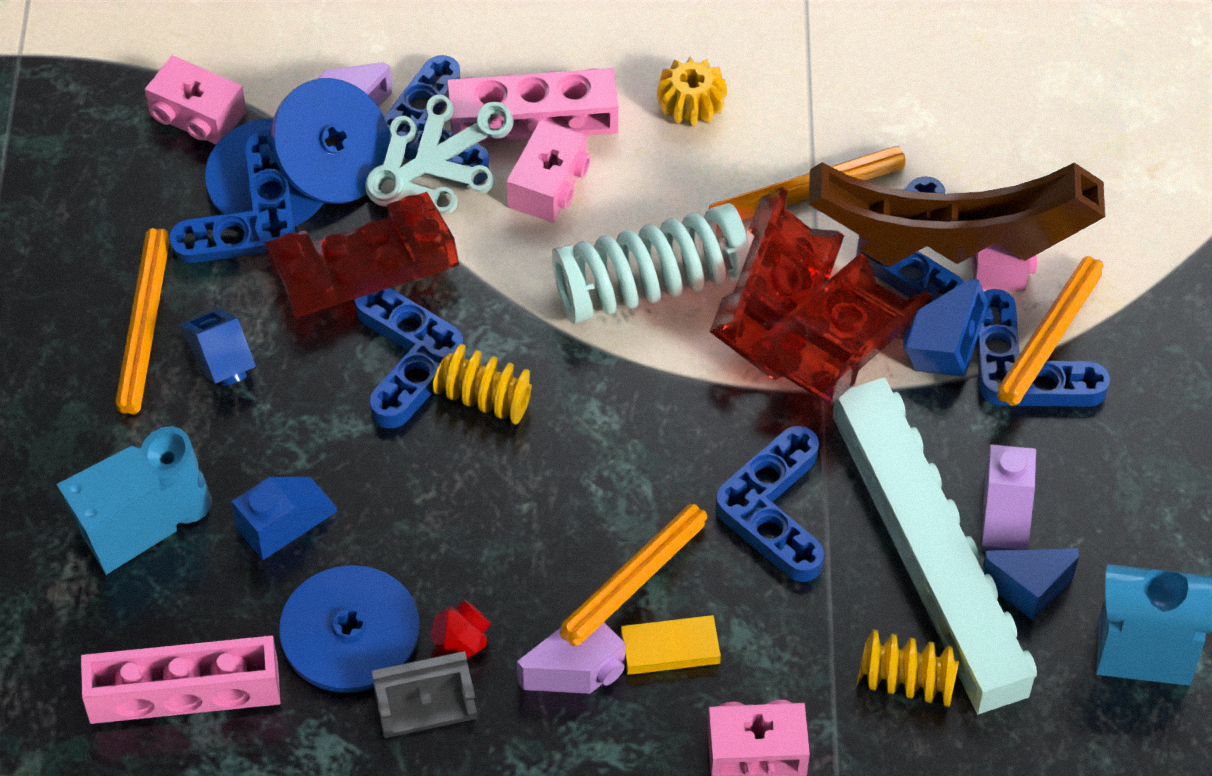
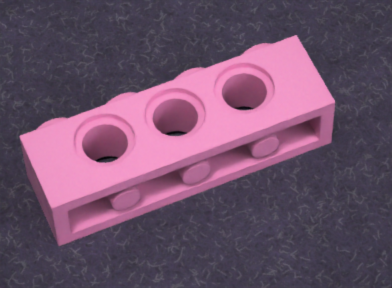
[448,68,619,143]
[81,636,281,724]

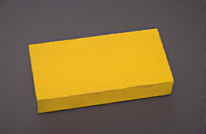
[621,615,721,675]

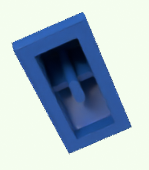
[982,548,1079,621]

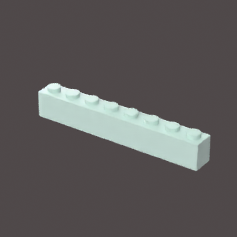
[833,378,1037,715]

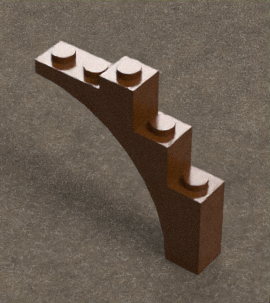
[809,162,1106,268]

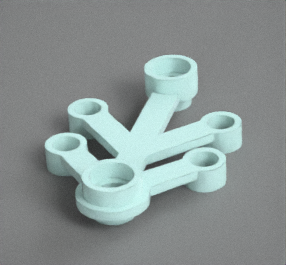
[365,94,513,214]

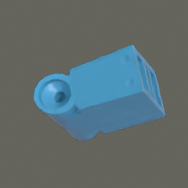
[57,426,212,575]
[1096,564,1212,686]

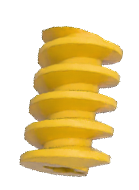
[433,344,532,424]
[856,629,959,707]

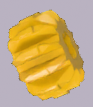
[657,56,727,128]

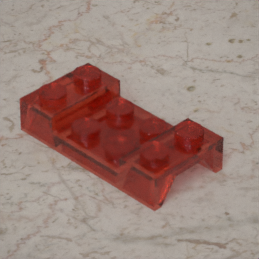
[709,187,844,380]
[265,192,459,318]
[758,253,932,406]

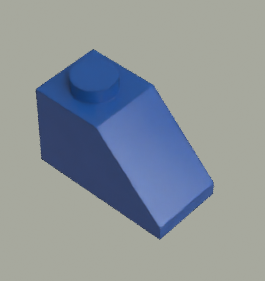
[903,279,989,377]
[179,308,256,386]
[231,477,337,560]

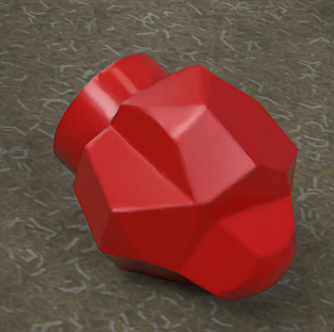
[430,599,492,658]

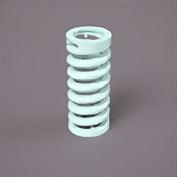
[552,203,752,324]

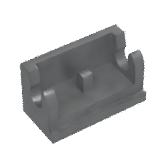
[372,651,477,738]

